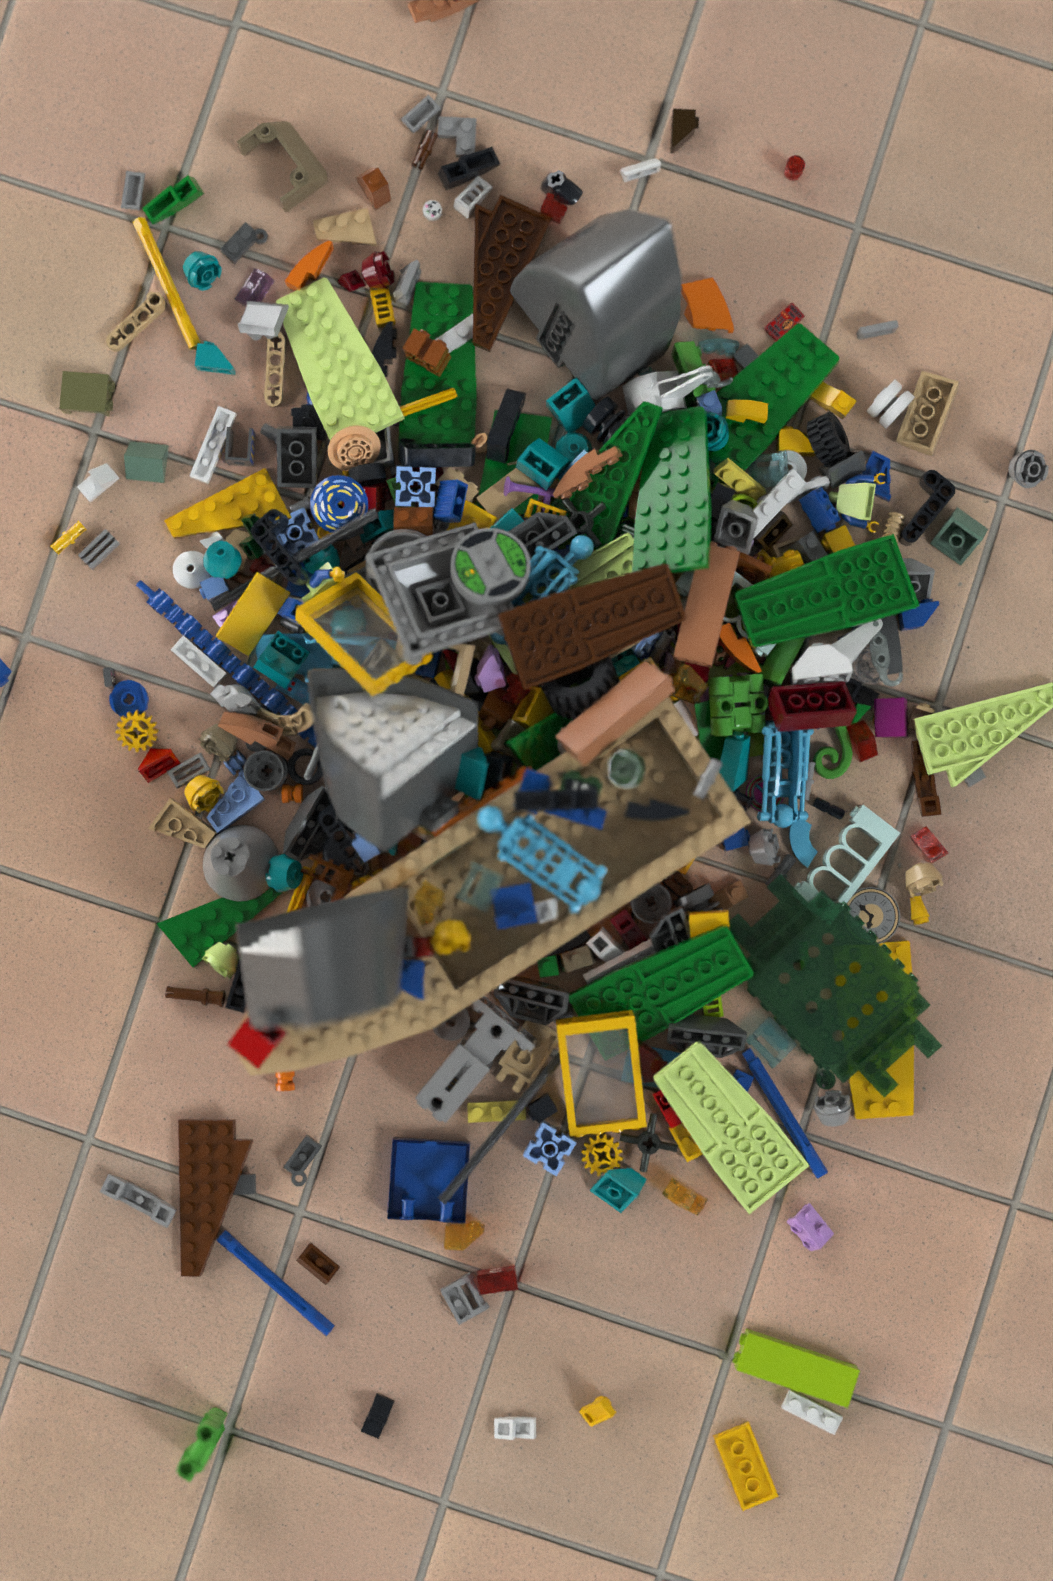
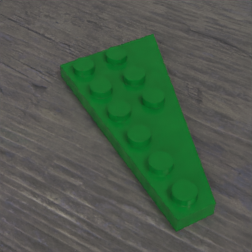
[156,887,282,968]

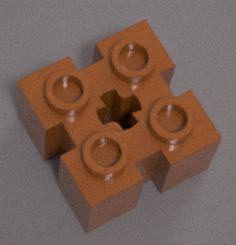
[402,329,451,377]

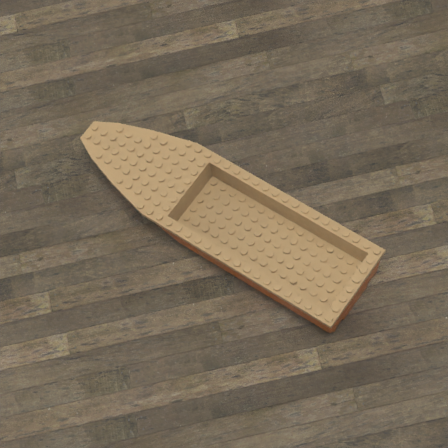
[234,697,751,1075]

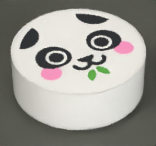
[423,200,442,221]

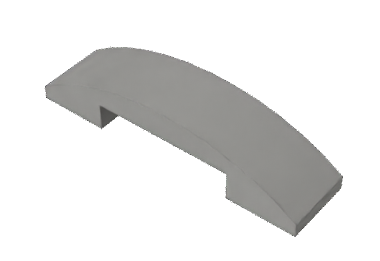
[100,1174,177,1228]

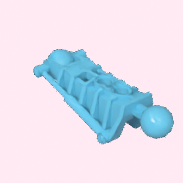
[490,535,594,647]
[757,693,814,828]
[478,806,607,913]

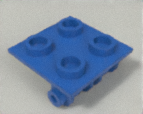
[491,883,537,929]

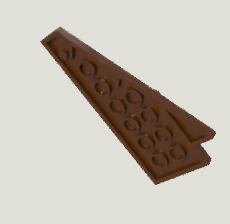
[473,195,552,352]
[178,1119,253,1277]

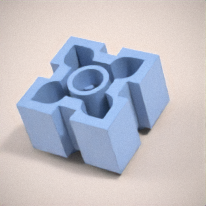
[395,466,436,508]
[274,508,319,560]
[523,1120,577,1177]

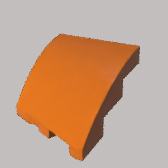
[681,277,734,333]

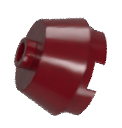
[361,251,395,289]

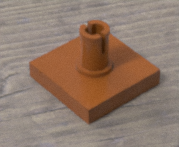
[736,552,773,585]

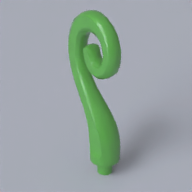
[813,726,852,779]

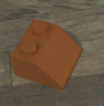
[394,507,435,537]

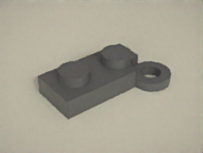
[220,222,268,264]
[284,1135,322,1186]

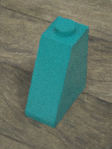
[718,732,751,791]

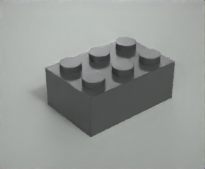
[277,426,318,488]

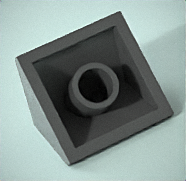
[818,450,866,489]

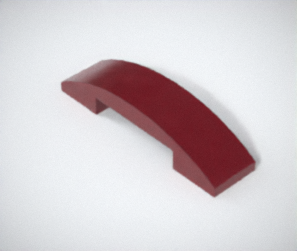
[610,909,648,950]

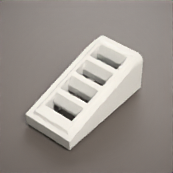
[454,176,493,218]

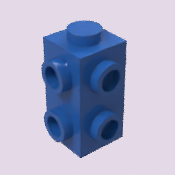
[799,487,841,533]

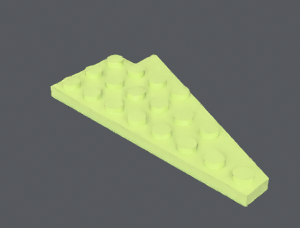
[912,682,1053,788]

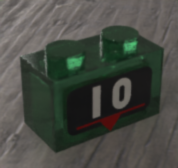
[559,770,603,797]

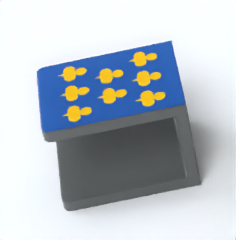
[225,427,256,467]

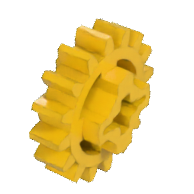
[115,710,159,752]
[581,1133,623,1177]

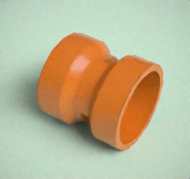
[282,784,303,803]
[275,1071,295,1091]

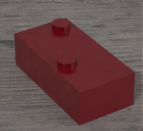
[768,681,857,732]

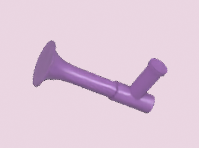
[504,476,555,514]

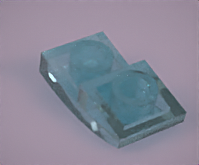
[698,338,740,356]

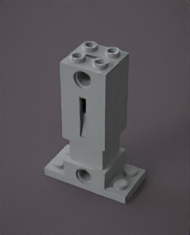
[415,996,537,1123]

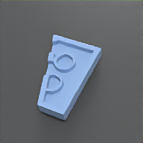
[206,769,265,834]

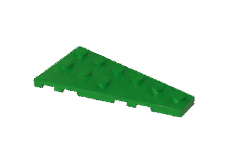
[506,712,574,771]

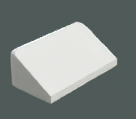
[620,158,661,182]

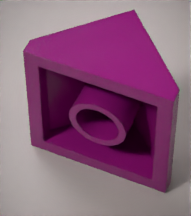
[874,697,909,738]

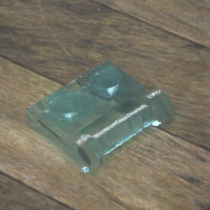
[749,450,788,488]
[455,861,504,913]
[746,1016,798,1068]

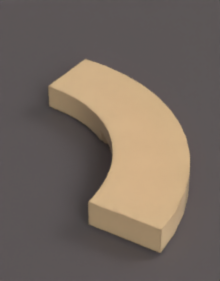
[255,703,313,736]

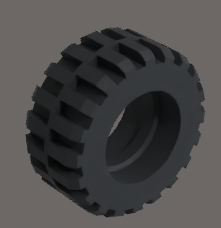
[541,656,619,720]

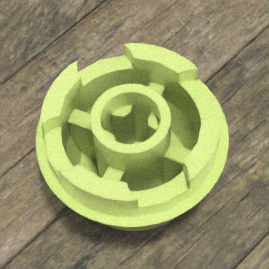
[202,942,240,979]

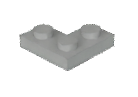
[438,117,476,157]

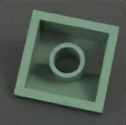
[930,507,988,565]

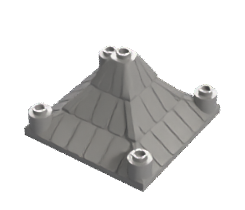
[366,523,513,665]

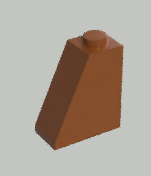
[355,167,391,210]

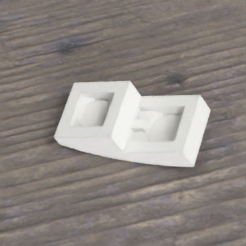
[494,1417,536,1440]

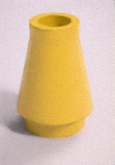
[910,896,930,925]

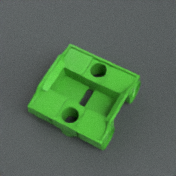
[708,673,768,736]
[177,1408,228,1482]

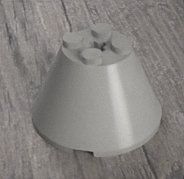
[203,825,278,901]

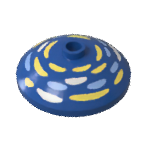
[310,475,368,533]

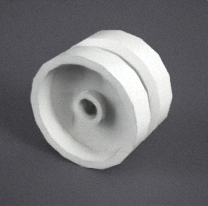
[866,379,915,429]

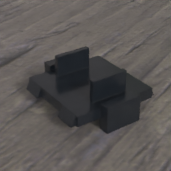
[291,404,325,440]

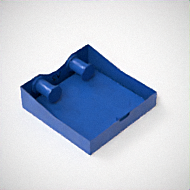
[387,1137,470,1224]

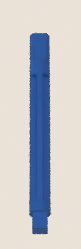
[742,1047,828,1179]
[216,1230,335,1336]

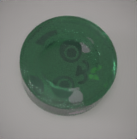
[815,1070,836,1090]

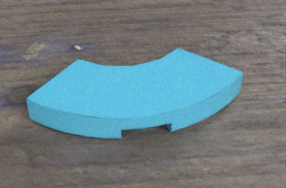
[789,820,818,868]

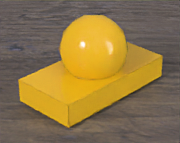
[579,1396,617,1427]

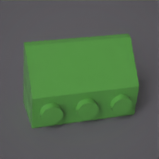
[671,341,716,407]
[757,637,806,688]

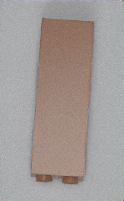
[673,542,740,668]
[556,661,675,766]

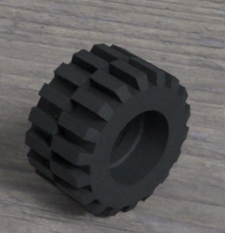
[807,412,850,465]

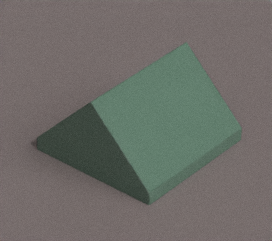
[124,441,169,483]

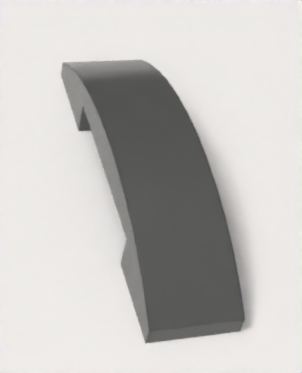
[880,615,903,675]

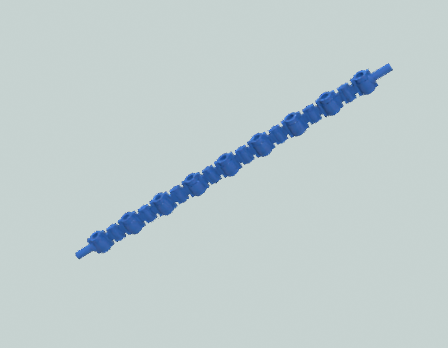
[136,580,317,748]

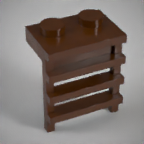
[301,854,355,902]

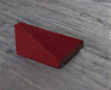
[337,270,366,292]

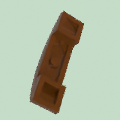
[911,740,942,817]

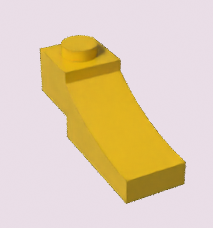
[809,382,857,420]

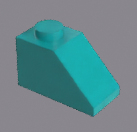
[195,341,236,375]
[360,509,394,544]

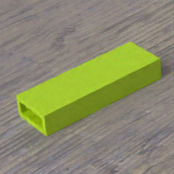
[733,1328,860,1408]

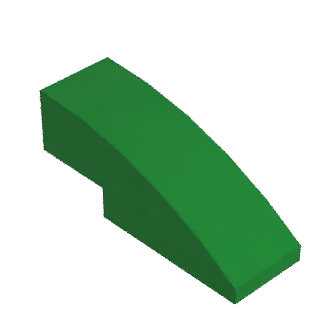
[142,175,204,225]

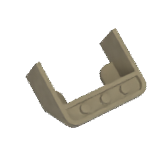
[237,121,328,212]

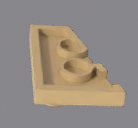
[313,208,377,246]
[148,798,217,848]

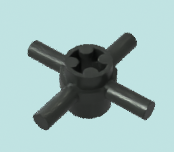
[562,498,607,548]
[619,1113,678,1173]

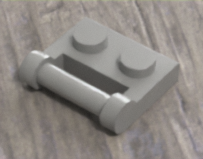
[440,1272,490,1325]

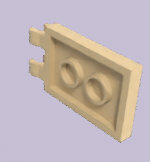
[495,1021,558,1093]

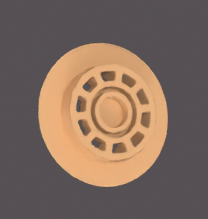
[328,425,381,471]

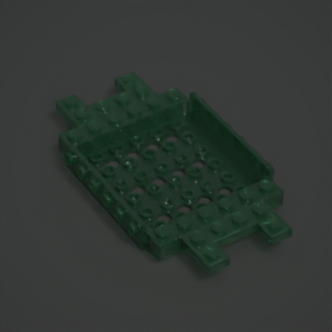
[729,874,942,1098]

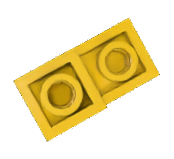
[726,400,768,423]

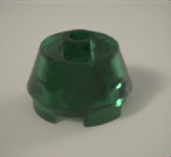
[607,749,646,789]

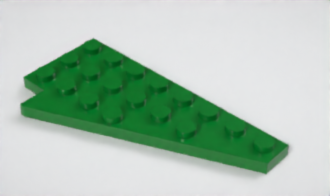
[549,401,663,550]

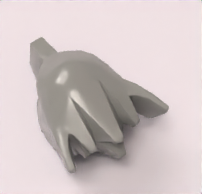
[210,683,268,716]

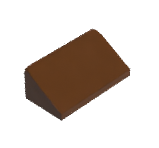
[296,1242,340,1285]

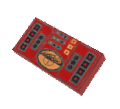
[764,302,805,342]

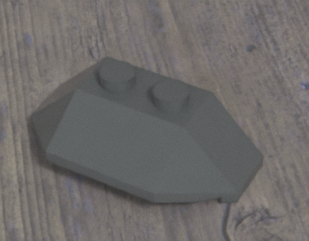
[508,512,577,560]
[283,786,333,862]
[649,906,690,953]
[493,976,570,1026]
[667,1014,747,1058]

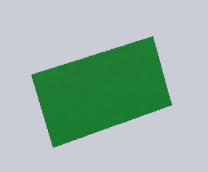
[477,410,552,515]

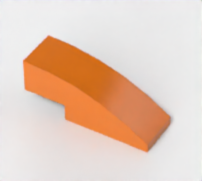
[285,240,334,291]
[718,622,762,674]

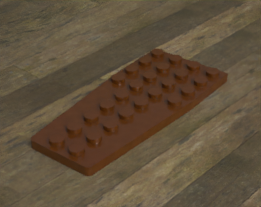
[497,564,686,690]

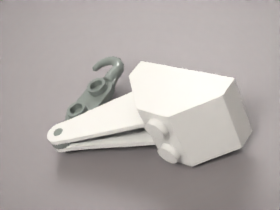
[622,366,733,416]
[790,619,903,687]

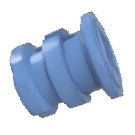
[224,750,247,775]

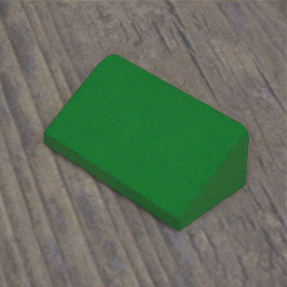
[850,703,871,725]

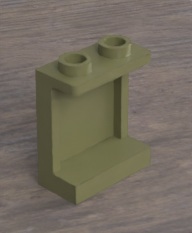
[59,371,115,416]

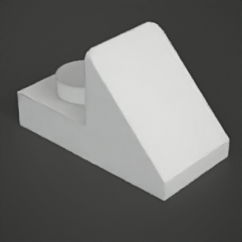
[77,463,119,502]

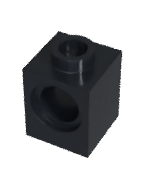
[527,1092,558,1123]

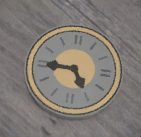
[842,887,900,945]

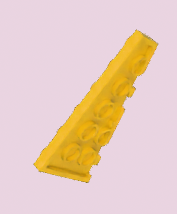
[164,468,292,538]

